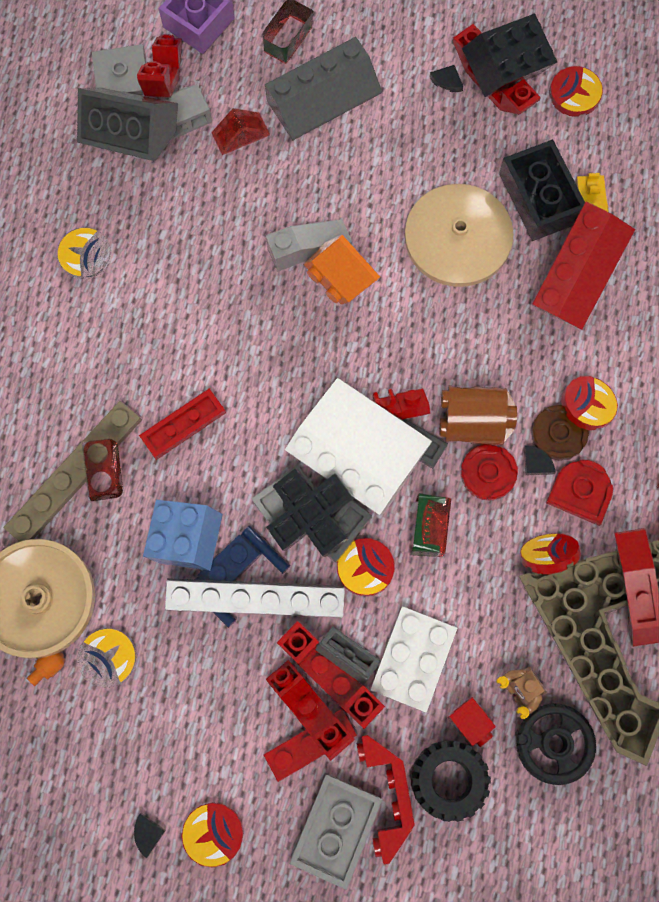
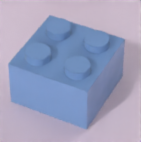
[143,500,223,571]

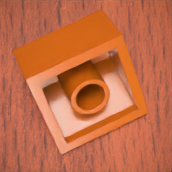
[303,235,380,304]

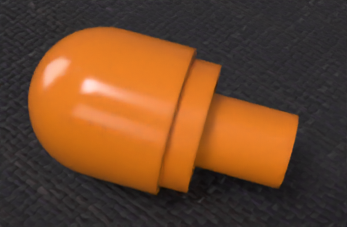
[27,652,65,686]

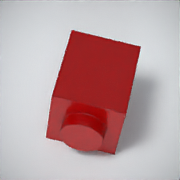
[447,697,496,747]

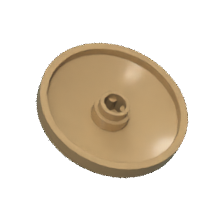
[405,184,513,287]
[0,539,95,659]

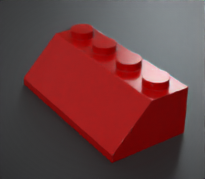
[532,201,636,330]

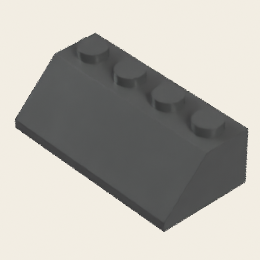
[265,37,382,141]
[77,88,178,161]

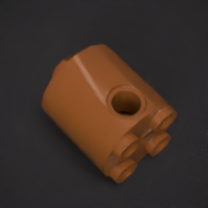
[439,385,517,445]

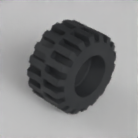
[411,741,491,822]

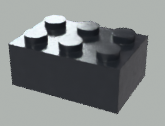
[462,13,557,98]
[499,139,585,242]

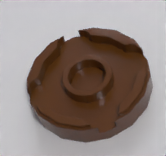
[531,405,589,461]

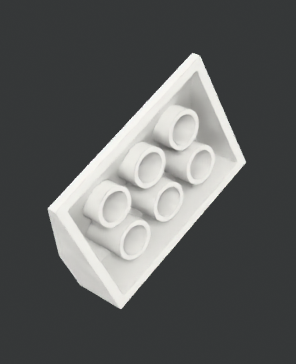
[285,378,432,515]

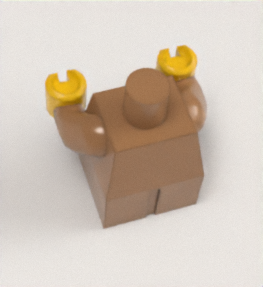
[496,666,547,719]

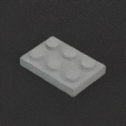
[289,774,383,890]

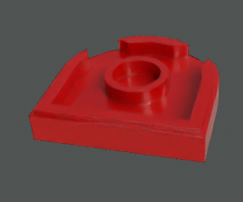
[546,460,613,526]

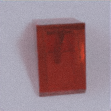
[211,108,270,155]

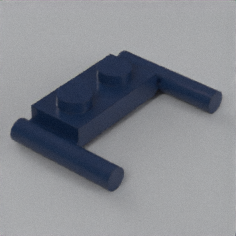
[196,526,290,628]

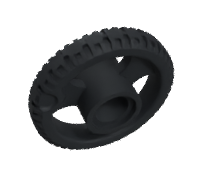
[516,703,596,785]

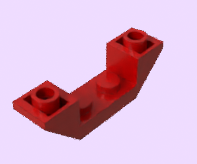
[452,24,541,115]
[137,34,182,97]
[614,528,659,647]
[277,621,385,729]
[266,660,355,761]
[356,735,415,865]

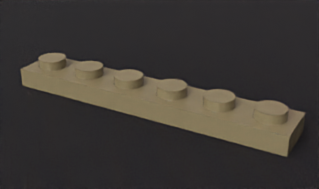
[3,401,142,542]

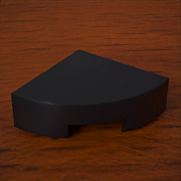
[429,65,464,93]
[524,446,556,475]
[134,813,166,858]

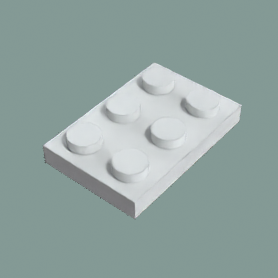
[370,606,457,713]

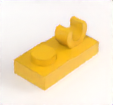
[576,173,608,212]

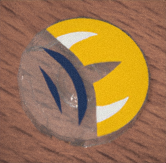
[57,227,112,280]
[77,628,137,688]

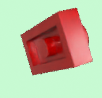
[372,388,430,420]

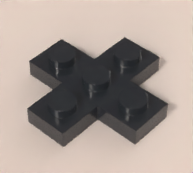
[266,468,355,557]

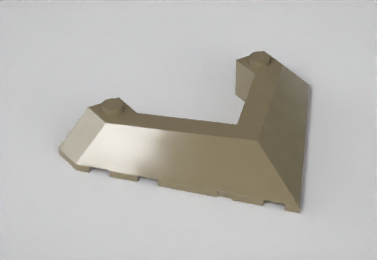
[519,540,659,766]

